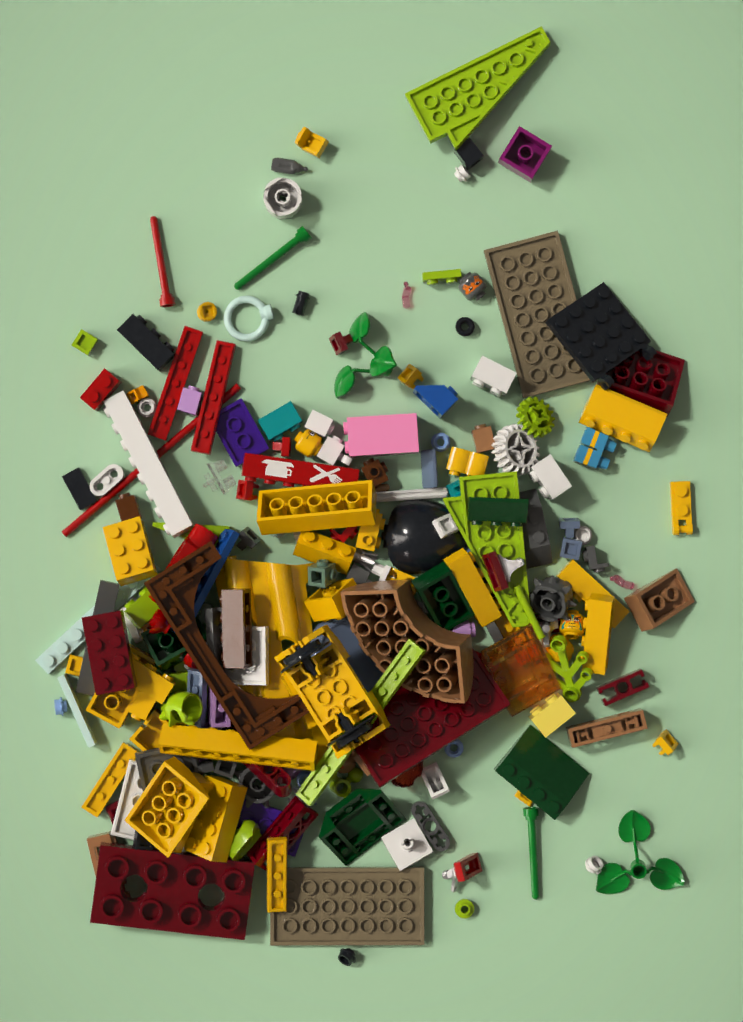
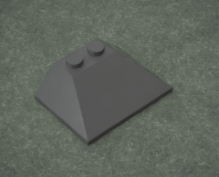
[519,489,553,569]

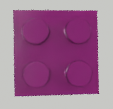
[498,126,552,183]

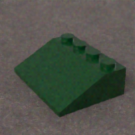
[494,725,590,820]

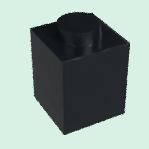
[454,138,484,170]

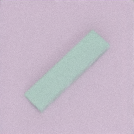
[57,673,97,748]

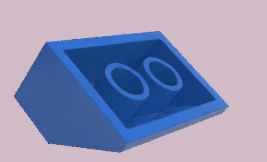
[413,385,458,419]

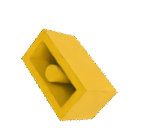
[128,691,157,721]

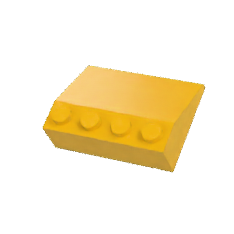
[124,756,210,858]

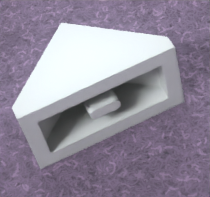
[419,762,450,800]

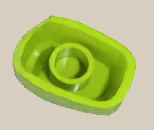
[229,820,261,861]

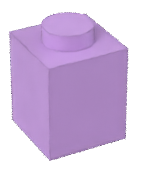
[177,385,203,416]

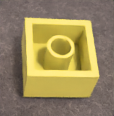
[528,693,576,738]

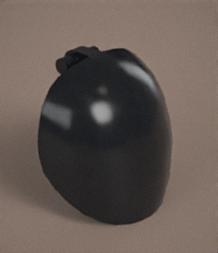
[381,499,467,575]

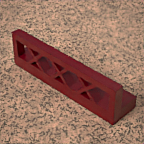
[246,796,319,871]

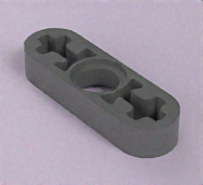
[411,801,450,851]

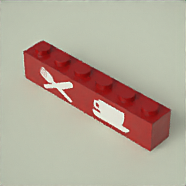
[241,453,360,487]

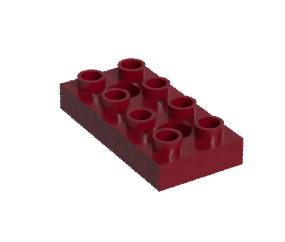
[90,842,255,940]

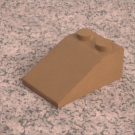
[624,568,695,632]

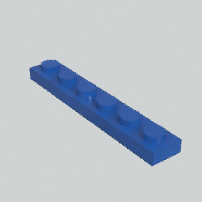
[171,529,240,634]

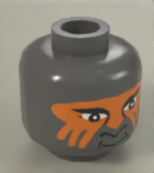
[458,272,487,301]

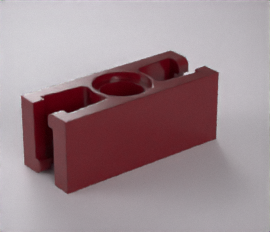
[596,668,649,706]

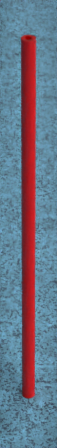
[62,383,241,537]

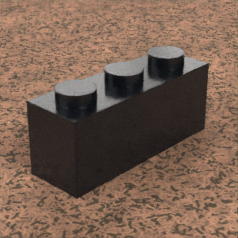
[117,314,175,372]

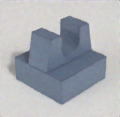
[559,518,580,538]
[560,537,582,560]

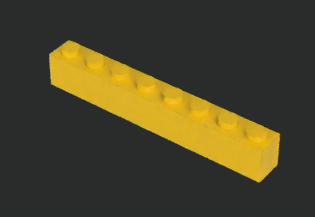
[158,724,318,771]

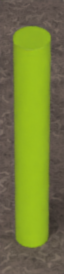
[513,584,546,640]

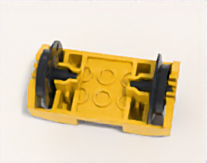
[274,625,390,759]

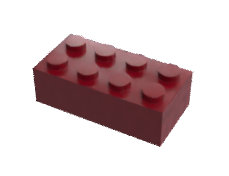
[82,610,137,695]

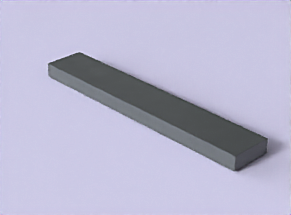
[76,580,120,696]

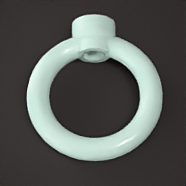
[224,295,274,341]

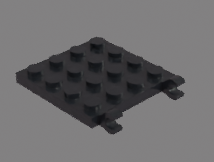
[545,282,657,391]

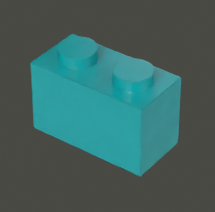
[258,401,303,442]

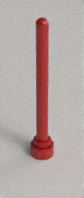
[150,216,176,307]

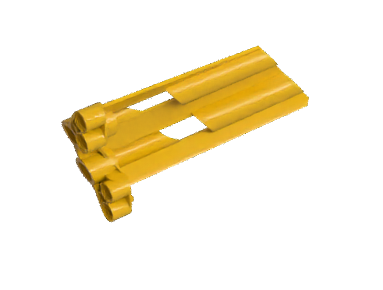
[215,555,330,765]

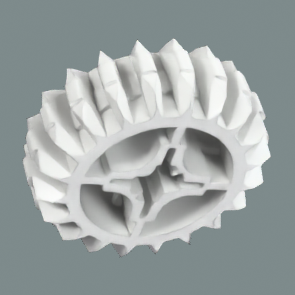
[491,424,540,476]

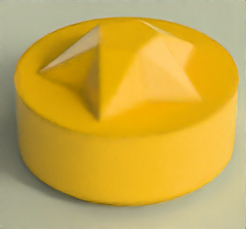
[197,302,217,322]

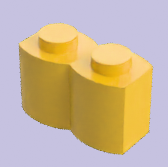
[446,447,489,477]

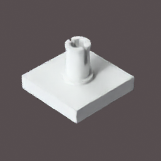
[381,818,433,871]

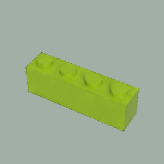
[123,587,160,629]

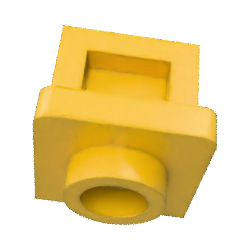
[295,127,329,158]

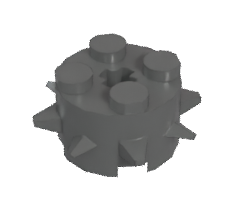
[529,576,577,621]
[234,767,276,808]

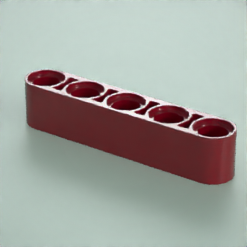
[221,724,292,797]

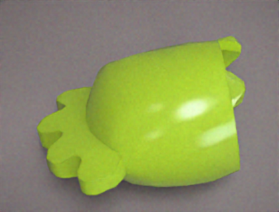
[159,689,203,727]

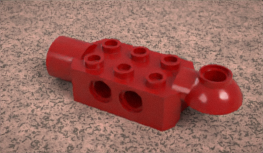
[149,524,218,634]

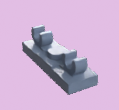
[186,668,208,728]

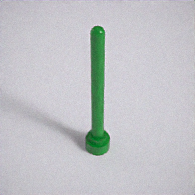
[234,226,312,290]
[523,807,539,900]

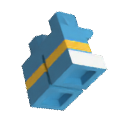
[573,427,617,469]

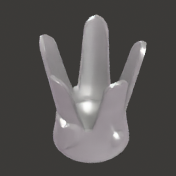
[352,548,379,573]

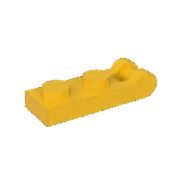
[670,481,693,535]

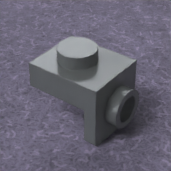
[582,546,609,573]

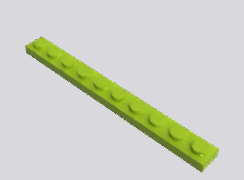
[295,639,426,806]

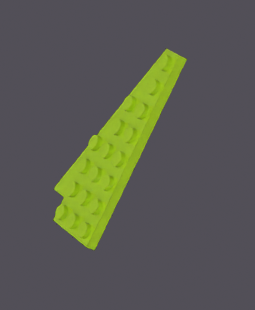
[405,26,550,150]
[443,471,531,627]

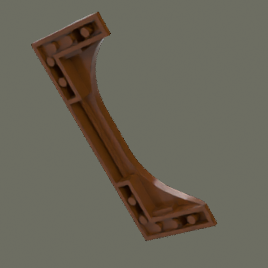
[144,541,309,750]

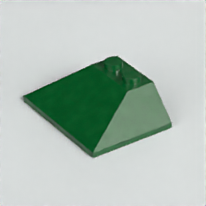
[319,789,407,866]

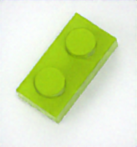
[422,269,461,285]

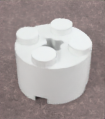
[263,178,302,219]

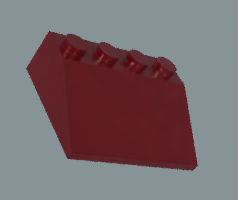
[597,350,685,417]

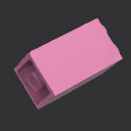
[343,413,419,458]

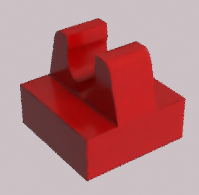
[272,437,292,457]
[236,480,259,501]

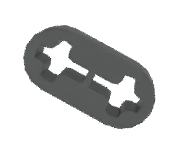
[486,621,510,655]

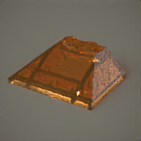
[481,623,561,717]

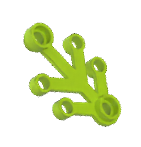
[540,635,593,702]

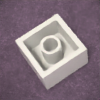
[470,356,517,397]
[528,454,572,500]

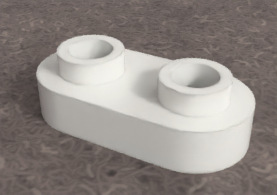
[90,464,124,496]
[120,607,144,644]

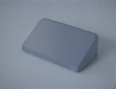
[421,449,438,489]

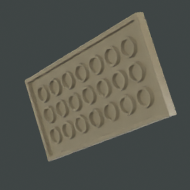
[483,230,591,398]
[270,867,424,946]

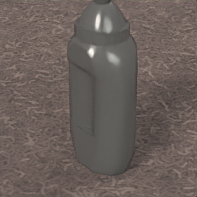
[271,158,308,174]

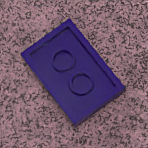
[216,398,270,467]

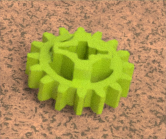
[516,396,555,438]

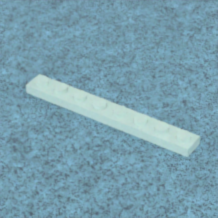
[35,563,161,674]

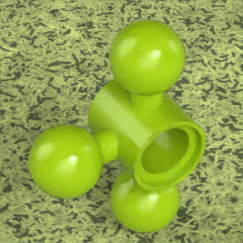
[329,767,363,798]

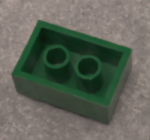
[411,561,475,630]

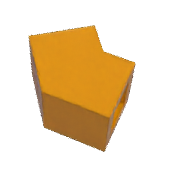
[126,385,149,404]

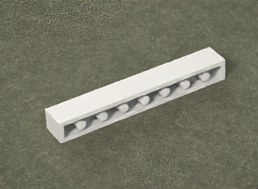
[103,390,194,538]

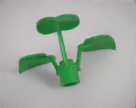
[334,312,397,399]
[596,810,684,894]

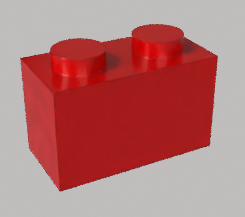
[80,368,122,411]

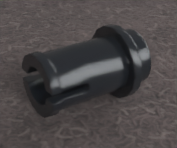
[292,291,310,316]

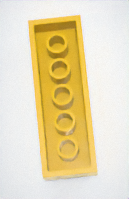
[257,480,377,535]

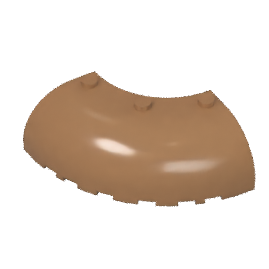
[341,579,473,703]

